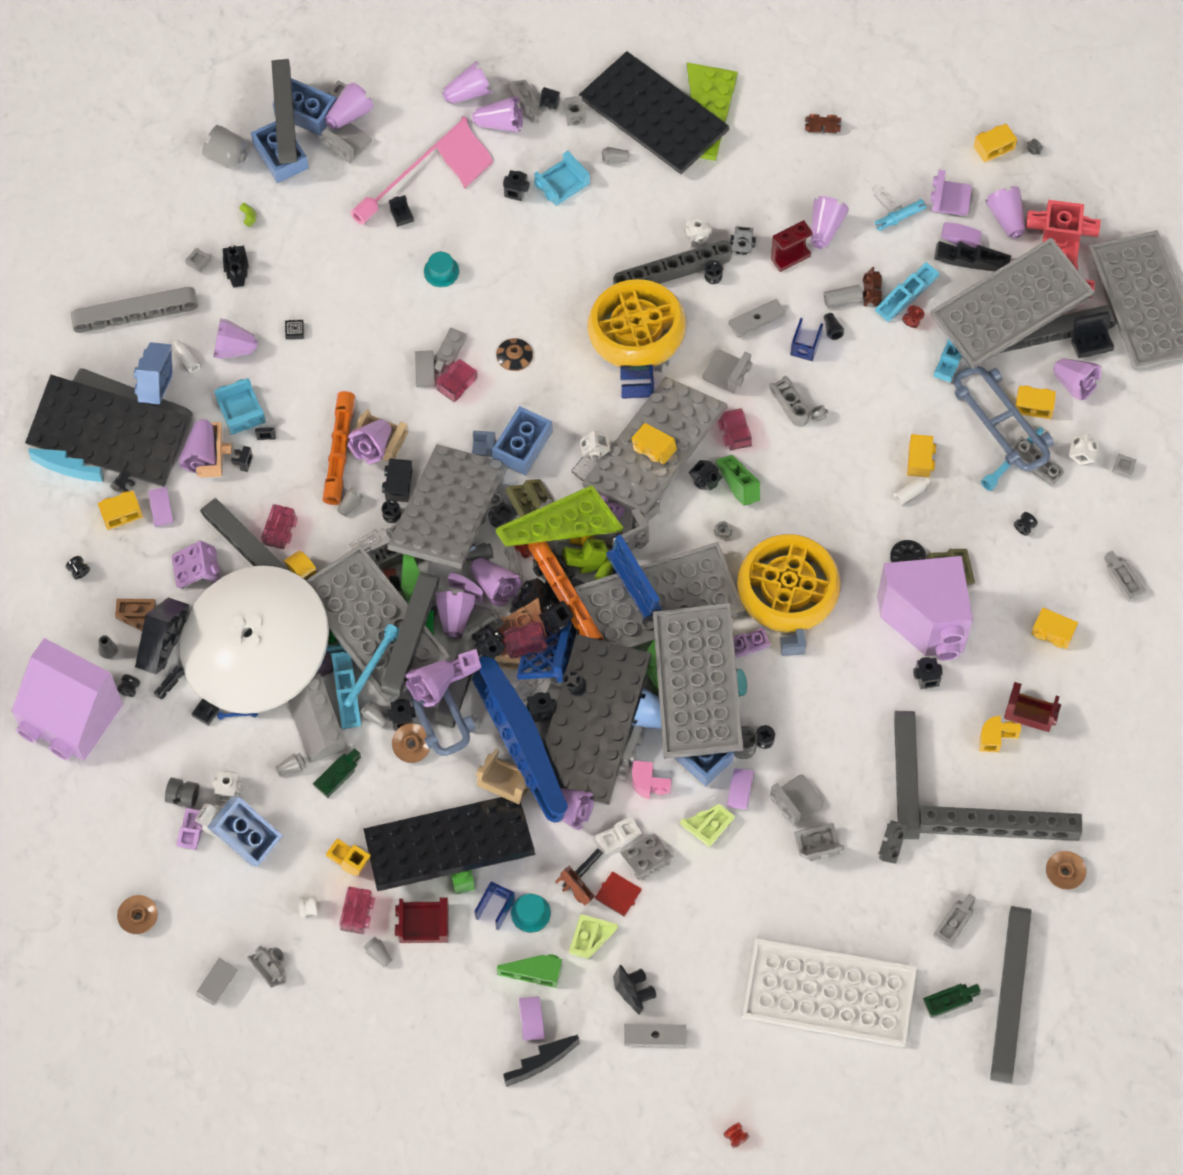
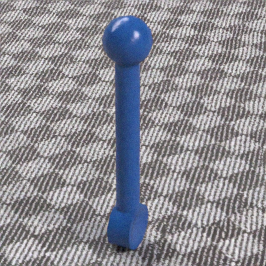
[217,712,258,720]

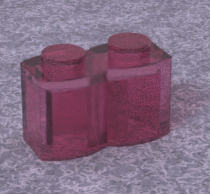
[436,359,477,402]
[718,408,752,451]
[503,621,547,658]

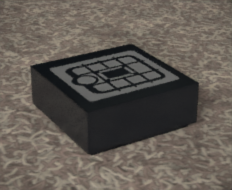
[285,320,304,339]

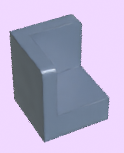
[472,430,496,457]
[780,629,806,656]

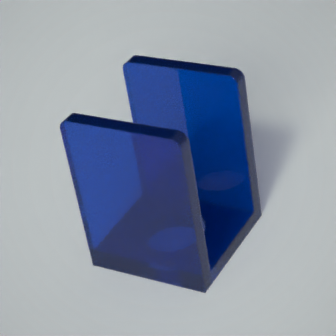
[790,317,823,362]
[620,364,654,399]
[474,881,515,930]

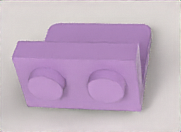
[930,170,972,216]
[172,540,220,589]

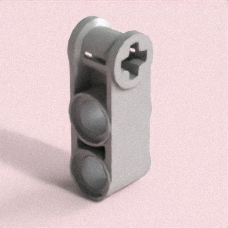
[769,376,809,427]

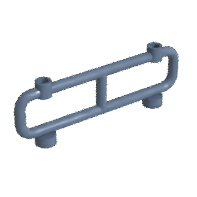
[954,366,1054,471]
[406,688,476,756]

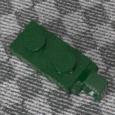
[313,748,361,798]
[923,984,981,1018]

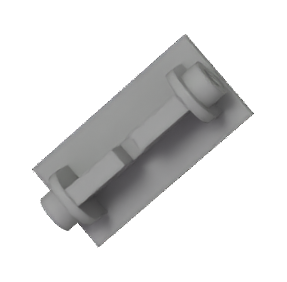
[247,946,286,988]

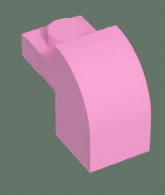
[632,761,671,799]

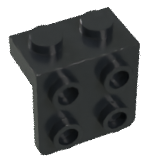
[1071,311,1114,359]
[509,578,560,614]

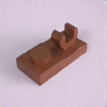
[555,865,595,906]

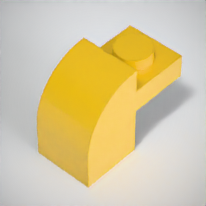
[283,550,317,581]
[979,716,1021,752]
[326,838,371,876]

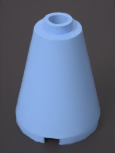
[632,689,661,729]

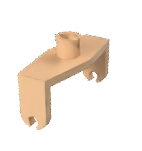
[196,422,232,478]

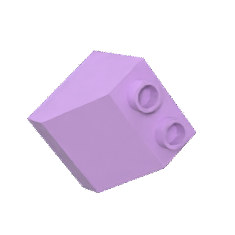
[877,556,973,661]
[12,638,123,761]

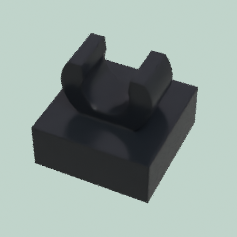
[540,87,560,110]
[231,446,253,472]
[110,470,135,492]
[192,698,220,726]

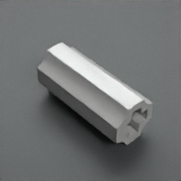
[823,285,863,308]

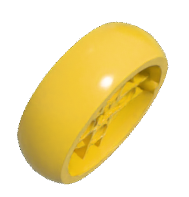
[587,279,686,370]
[737,534,841,633]

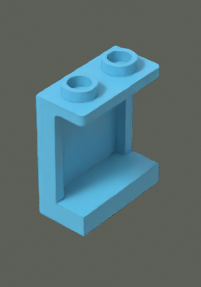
[534,151,590,206]
[214,378,266,435]

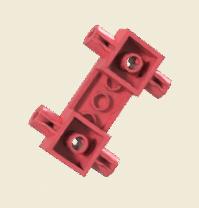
[1026,200,1101,299]

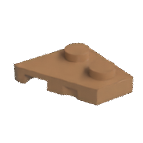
[115,599,156,631]

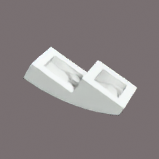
[595,817,642,854]

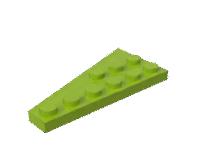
[686,62,738,161]
[496,485,623,547]

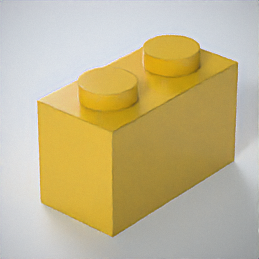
[974,123,1017,162]
[1015,385,1056,420]
[631,423,677,465]
[907,434,936,478]
[97,490,143,530]
[1031,607,1078,649]

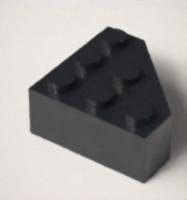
[135,597,190,674]

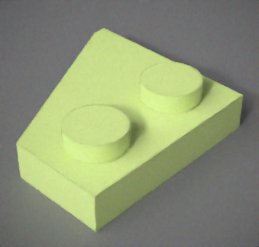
[680,804,735,847]
[569,914,618,959]

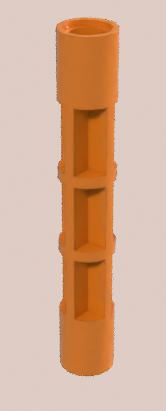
[322,391,356,505]
[528,541,604,641]

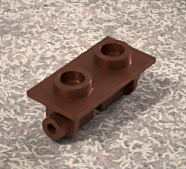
[805,114,841,134]
[863,267,882,307]

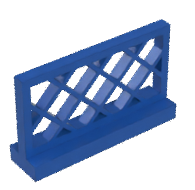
[606,534,662,619]
[516,620,576,682]

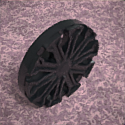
[890,540,926,563]

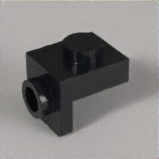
[389,195,414,227]
[488,501,517,528]

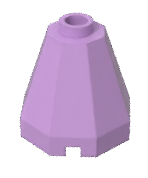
[213,318,258,359]
[1053,358,1101,400]
[348,419,392,465]
[436,591,476,639]
[405,660,454,707]

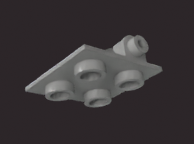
[620,834,674,880]

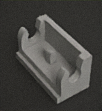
[196,958,238,1005]

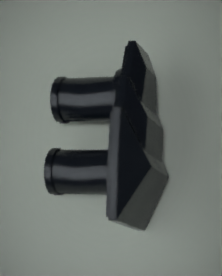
[223,245,249,288]
[613,965,656,1015]

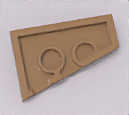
[498,598,547,645]

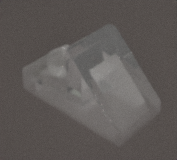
[513,664,546,703]

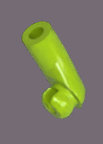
[239,202,257,227]

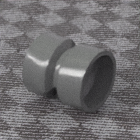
[734,726,757,760]
[165,777,199,808]

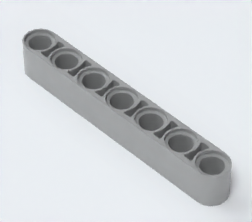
[71,287,198,333]

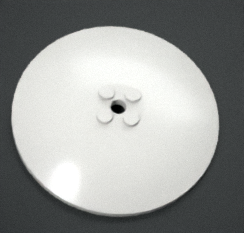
[180,566,329,714]

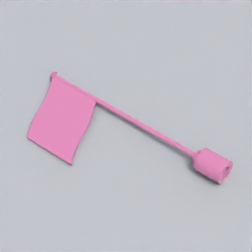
[351,117,493,225]

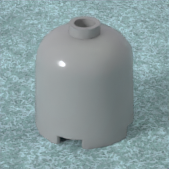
[202,125,248,168]

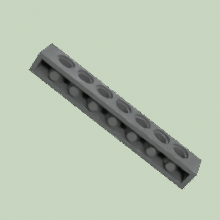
[919,806,1082,841]

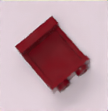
[771,220,813,272]
[1003,682,1062,732]
[395,897,449,943]

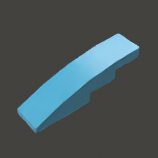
[875,262,940,322]
[933,339,962,383]
[28,448,104,482]
[332,652,361,729]

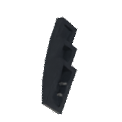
[934,241,1011,271]
[503,1034,579,1087]

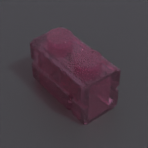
[261,504,298,550]
[339,886,375,934]

